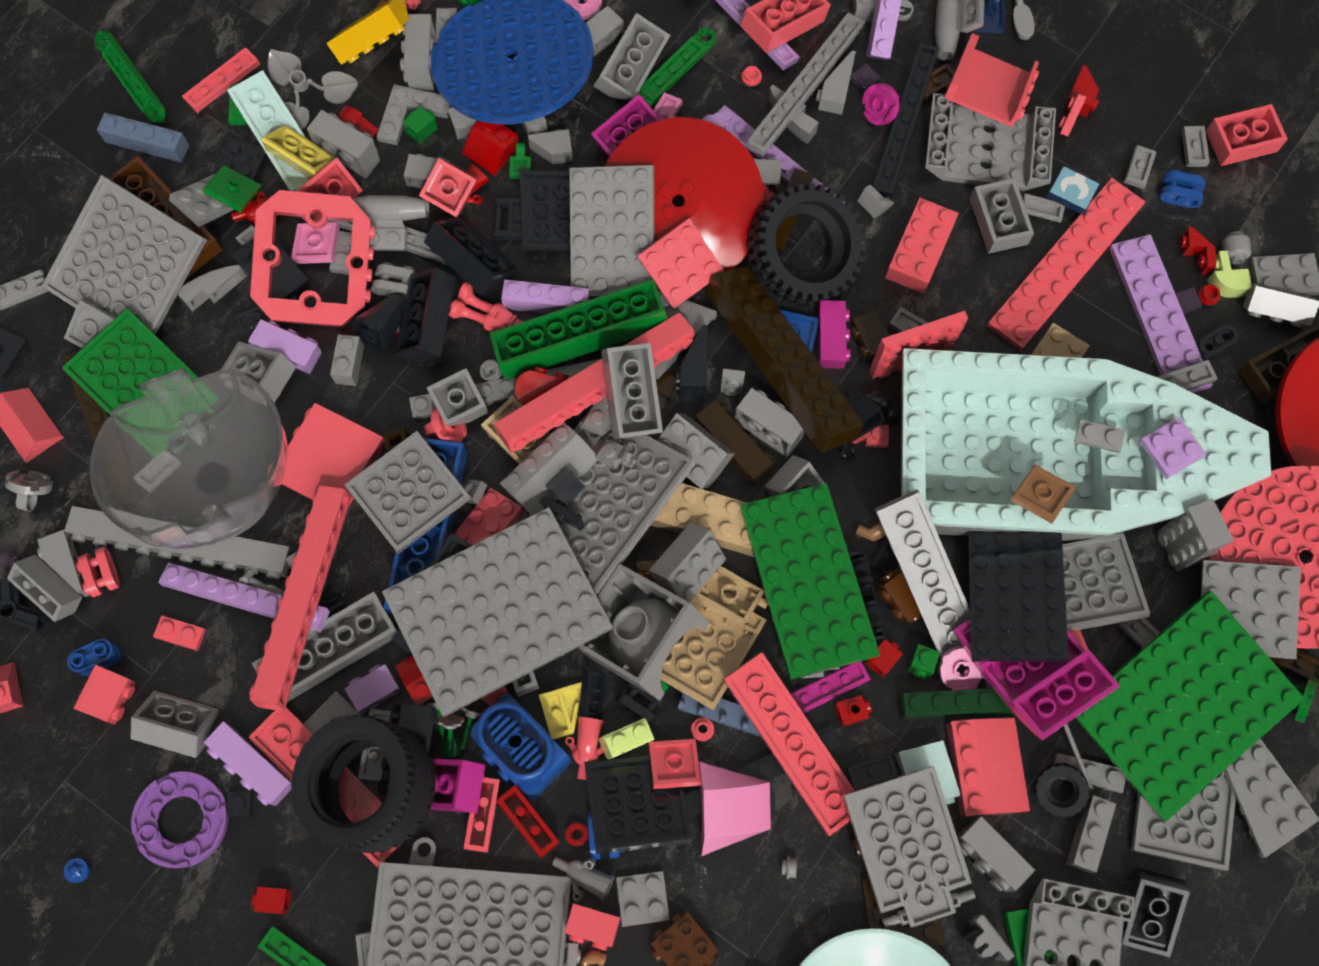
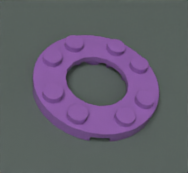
[131,772,229,868]

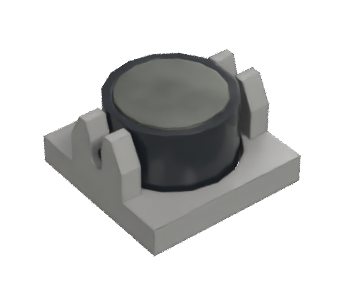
[961,915,1014,966]

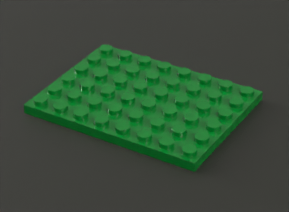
[1075,591,1305,822]

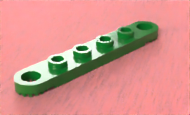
[629,27,716,107]
[94,30,165,123]

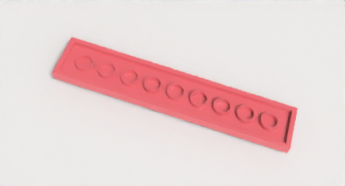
[987,178,1145,351]

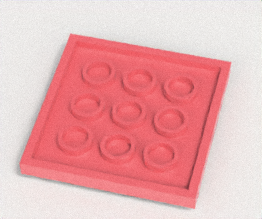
[869,311,968,379]

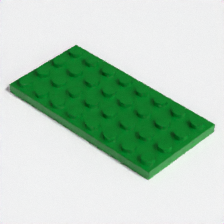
[740,483,880,680]

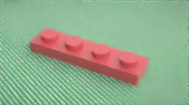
[182,47,260,113]

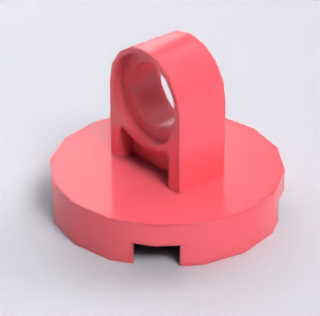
[424,406,467,443]

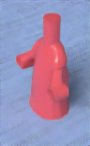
[565,717,605,780]

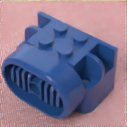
[469,691,572,802]

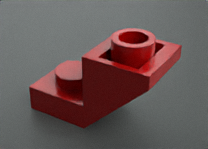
[1179,227,1217,275]

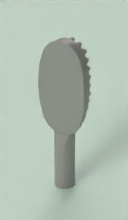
[1013,0,1035,40]

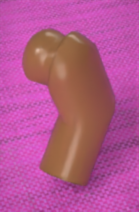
[856,522,886,541]

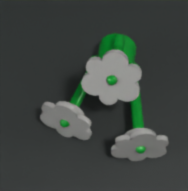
[426,703,483,757]

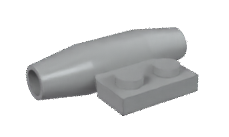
[935,0,984,61]
[352,195,429,251]

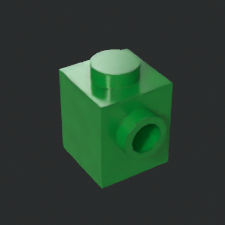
[403,106,437,144]
[907,644,940,678]

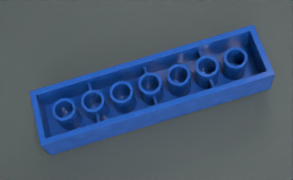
[384,438,468,615]

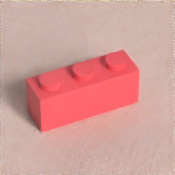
[464,777,500,853]

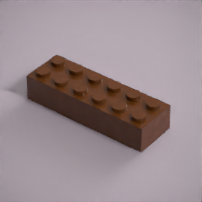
[109,156,223,276]

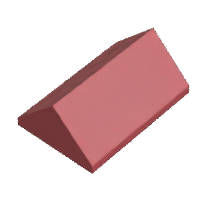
[296,157,363,231]
[0,388,64,463]

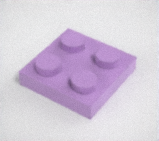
[1139,417,1207,479]

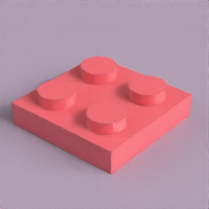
[649,739,701,789]

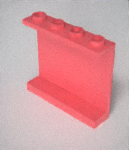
[944,33,1039,127]
[269,403,385,508]

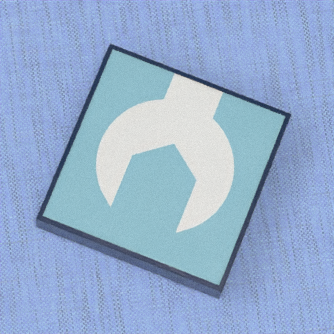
[1046,166,1100,215]

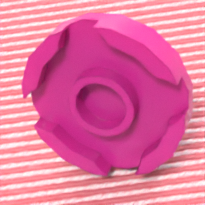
[862,83,902,125]

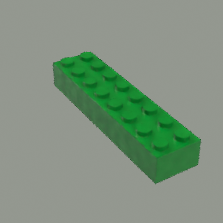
[490,279,667,381]

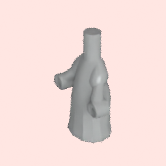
[552,857,615,902]

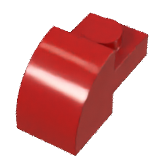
[337,106,379,138]

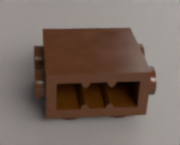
[876,564,921,623]
[650,911,719,966]

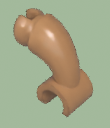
[578,950,607,966]

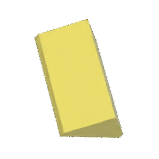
[261,125,335,179]

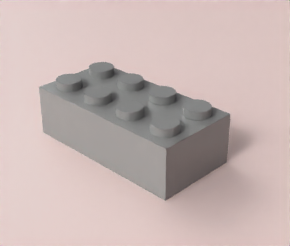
[601,343,663,439]
[1158,498,1234,572]

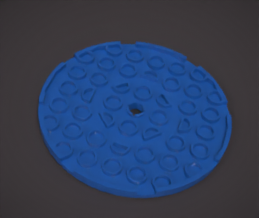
[431,0,594,124]

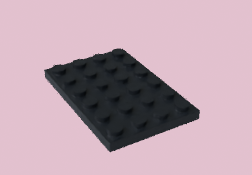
[968,531,1069,662]

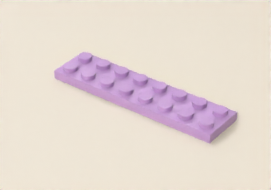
[1109,234,1213,393]

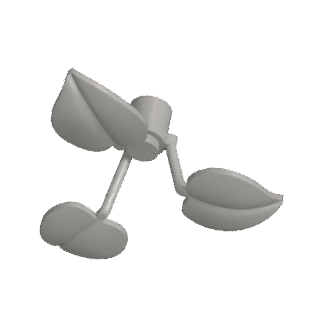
[268,49,358,131]

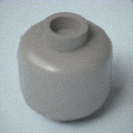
[1221,231,1252,265]

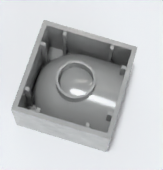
[578,563,710,701]

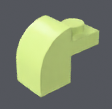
[1207,251,1252,298]

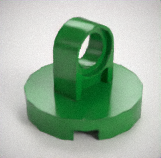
[1293,677,1319,723]

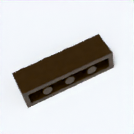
[695,400,773,486]

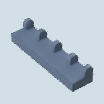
[678,693,761,737]

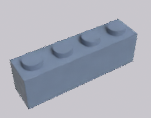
[97,112,189,163]

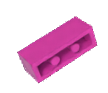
[818,300,850,369]

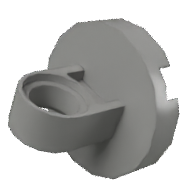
[5,470,53,512]

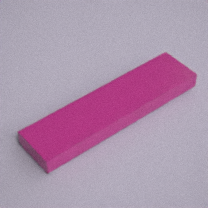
[790,662,871,714]

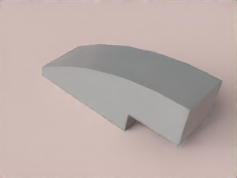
[769,85,819,144]
[177,265,247,312]

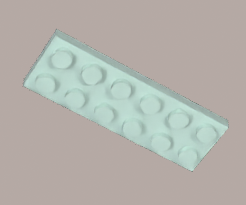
[227,70,309,191]

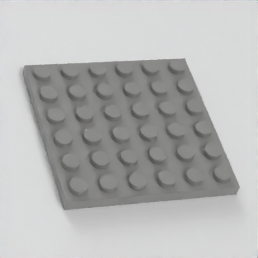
[42,175,207,335]

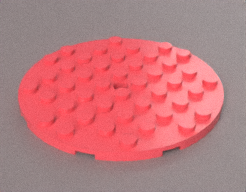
[1208,466,1319,649]

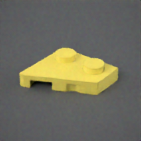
[539,683,582,740]

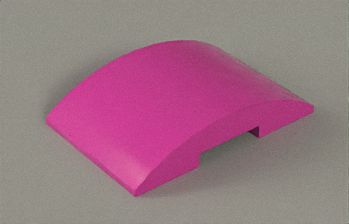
[953,619,1120,740]

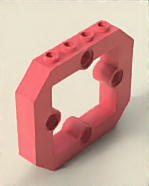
[250,190,375,327]

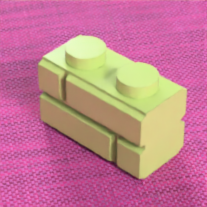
[599,718,654,760]

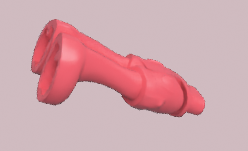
[449,282,523,332]

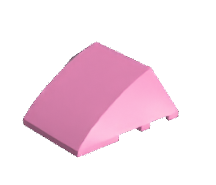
[699,761,771,856]

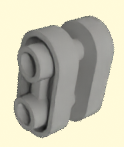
[371,263,417,297]

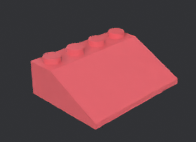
[946,718,1030,818]

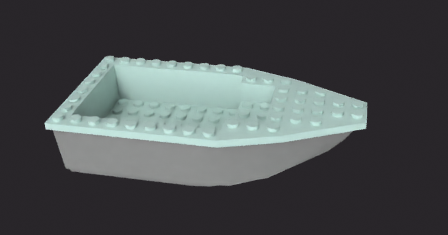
[901,348,1271,541]

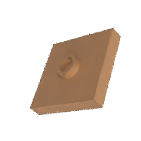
[1011,464,1076,524]

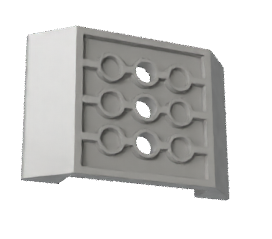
[925,93,1056,191]
[1023,879,1135,966]

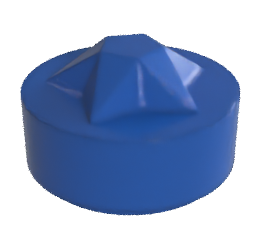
[64,858,91,883]

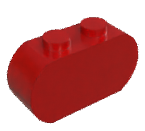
[514,367,569,405]

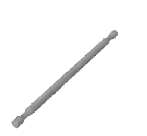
[1063,724,1093,791]

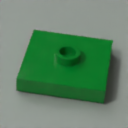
[203,165,262,213]

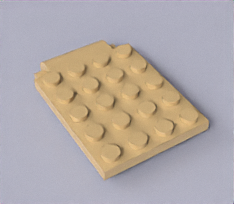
[661,566,768,710]

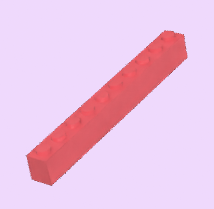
[494,312,695,453]
[250,485,351,712]

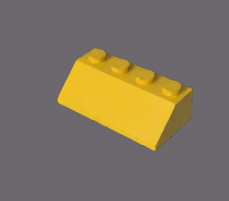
[327,0,409,64]

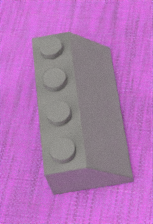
[594,13,670,100]
[500,423,597,516]

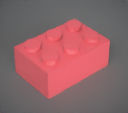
[1206,104,1288,166]

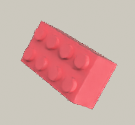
[741,0,831,53]
[885,198,959,294]

